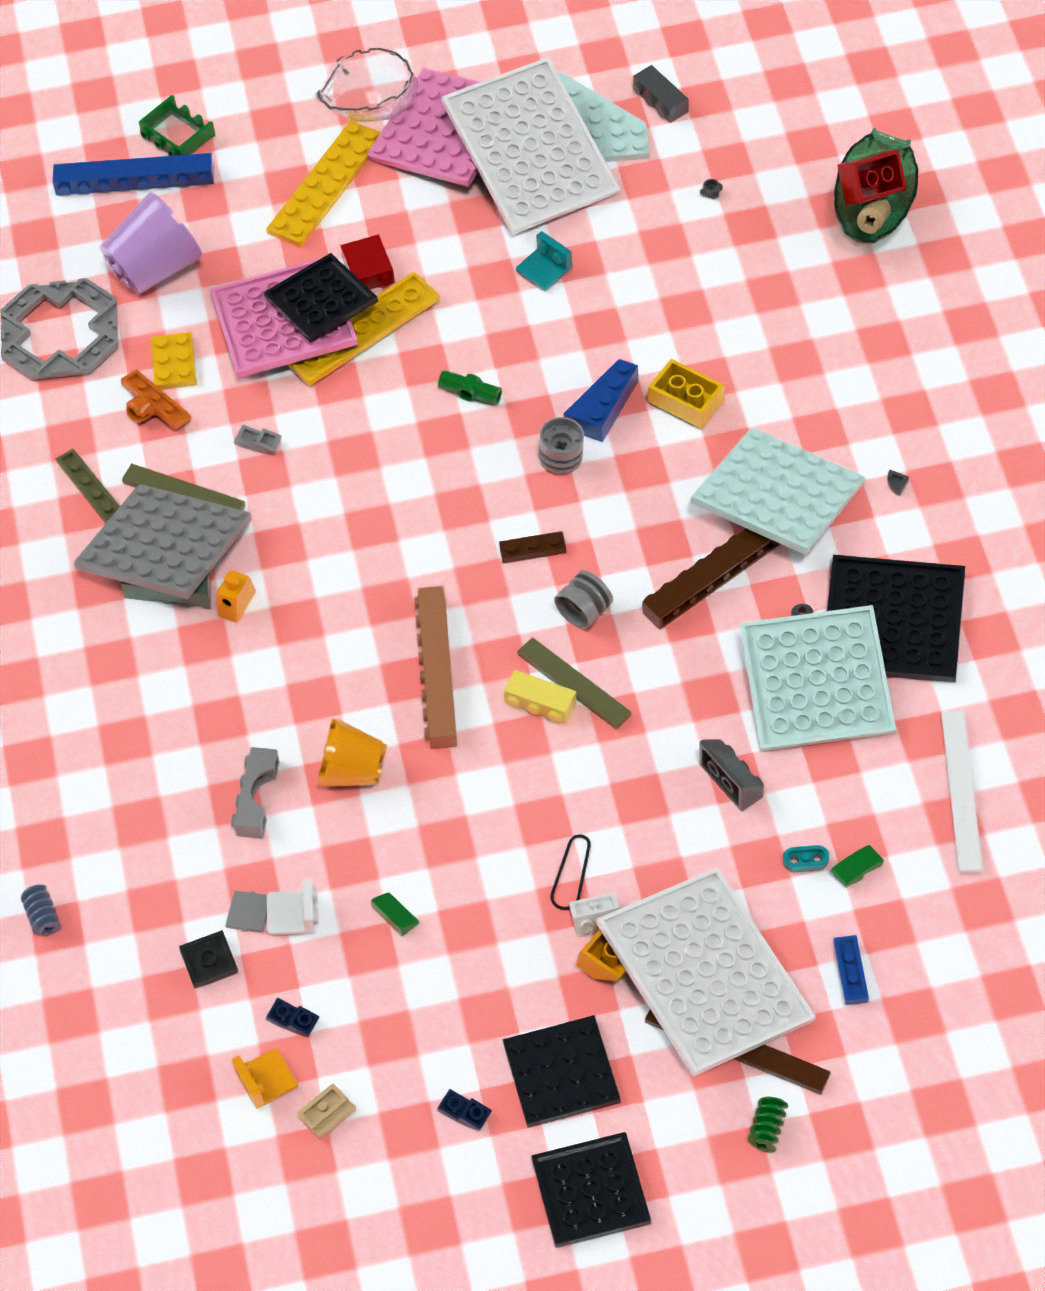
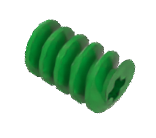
[747,1096,789,1153]

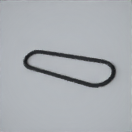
[550,834,591,910]

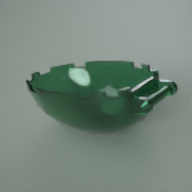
[833,127,919,247]

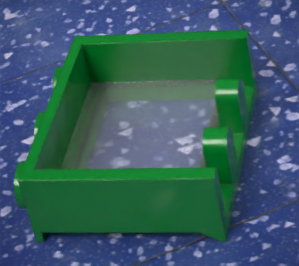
[138,95,216,156]

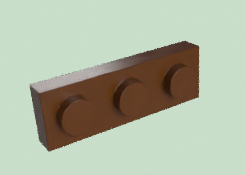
[499,531,567,564]

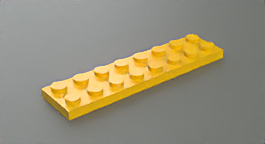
[266,120,381,248]
[288,271,440,387]

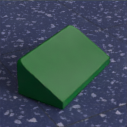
[370,892,420,937]

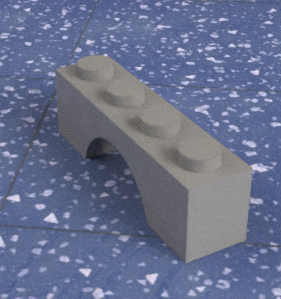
[231,747,280,839]

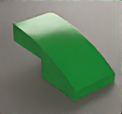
[831,844,884,887]

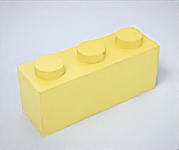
[504,670,577,724]

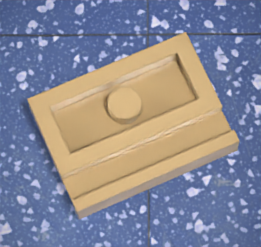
[296,1083,356,1140]

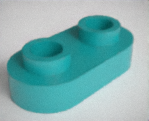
[783,845,829,872]

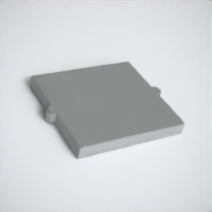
[225,890,267,933]

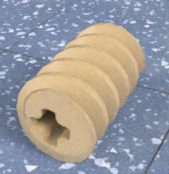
[857,197,891,234]

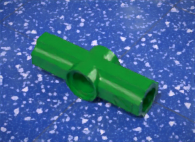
[438,370,503,405]

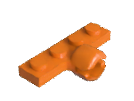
[121,369,191,430]

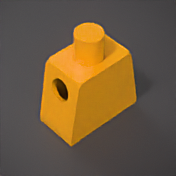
[216,570,256,623]

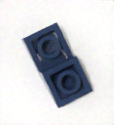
[265,997,320,1037]
[436,1088,492,1131]

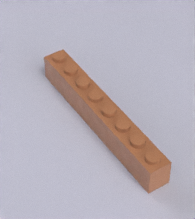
[414,585,458,749]

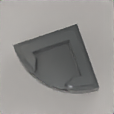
[887,469,909,497]

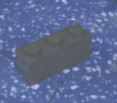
[633,64,689,123]

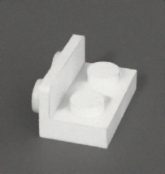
[569,892,620,936]

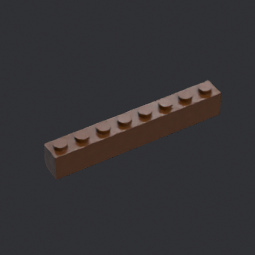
[642,528,781,630]

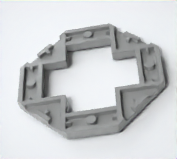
[0,278,118,380]

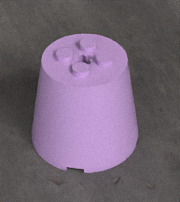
[99,192,202,295]

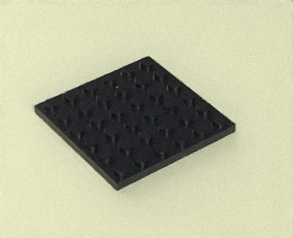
[827,554,966,682]

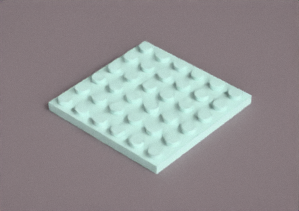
[690,427,866,555]
[740,605,896,752]

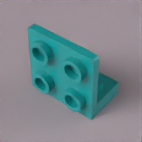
[516,231,573,291]

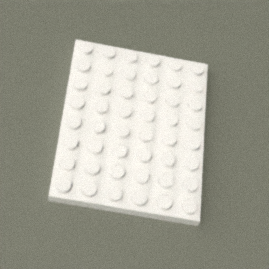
[441,57,621,235]
[596,868,816,1077]

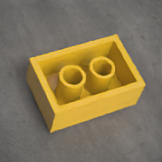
[648,358,725,429]

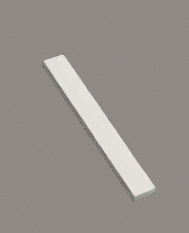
[941,710,983,874]

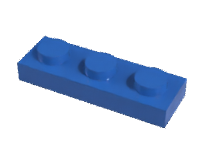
[833,935,869,1005]

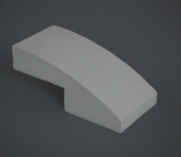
[234,424,282,454]

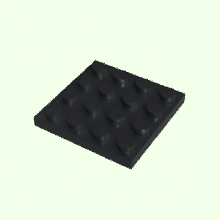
[263,253,378,343]
[502,1015,621,1128]
[531,1132,651,1248]

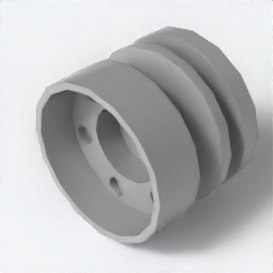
[538,417,584,474]
[554,570,613,629]

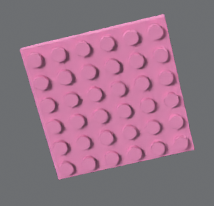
[367,68,480,187]
[210,258,358,378]

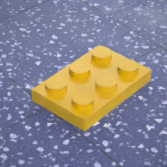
[150,331,197,390]

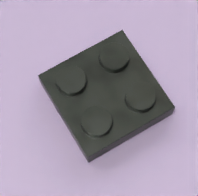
[179,930,239,989]

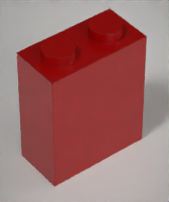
[340,234,395,290]

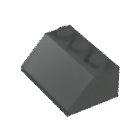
[699,739,764,812]

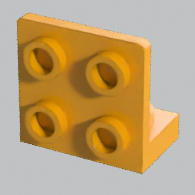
[231,1048,298,1109]

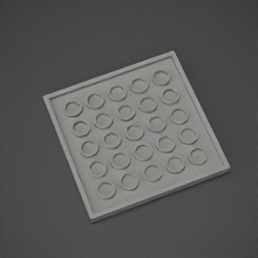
[73,484,252,599]

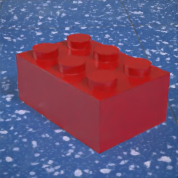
[837,149,907,205]

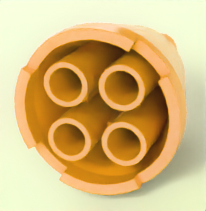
[317,718,387,787]

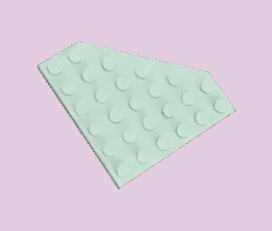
[557,71,650,162]

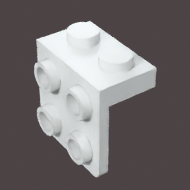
[267,878,318,935]

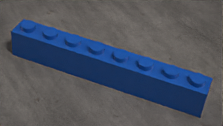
[52,153,214,195]

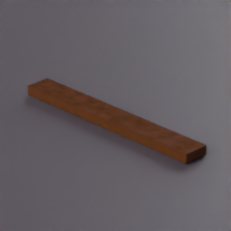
[645,1009,831,1095]

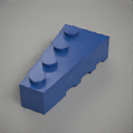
[563,359,639,442]

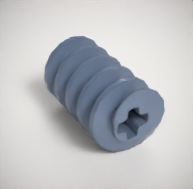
[20,884,62,936]

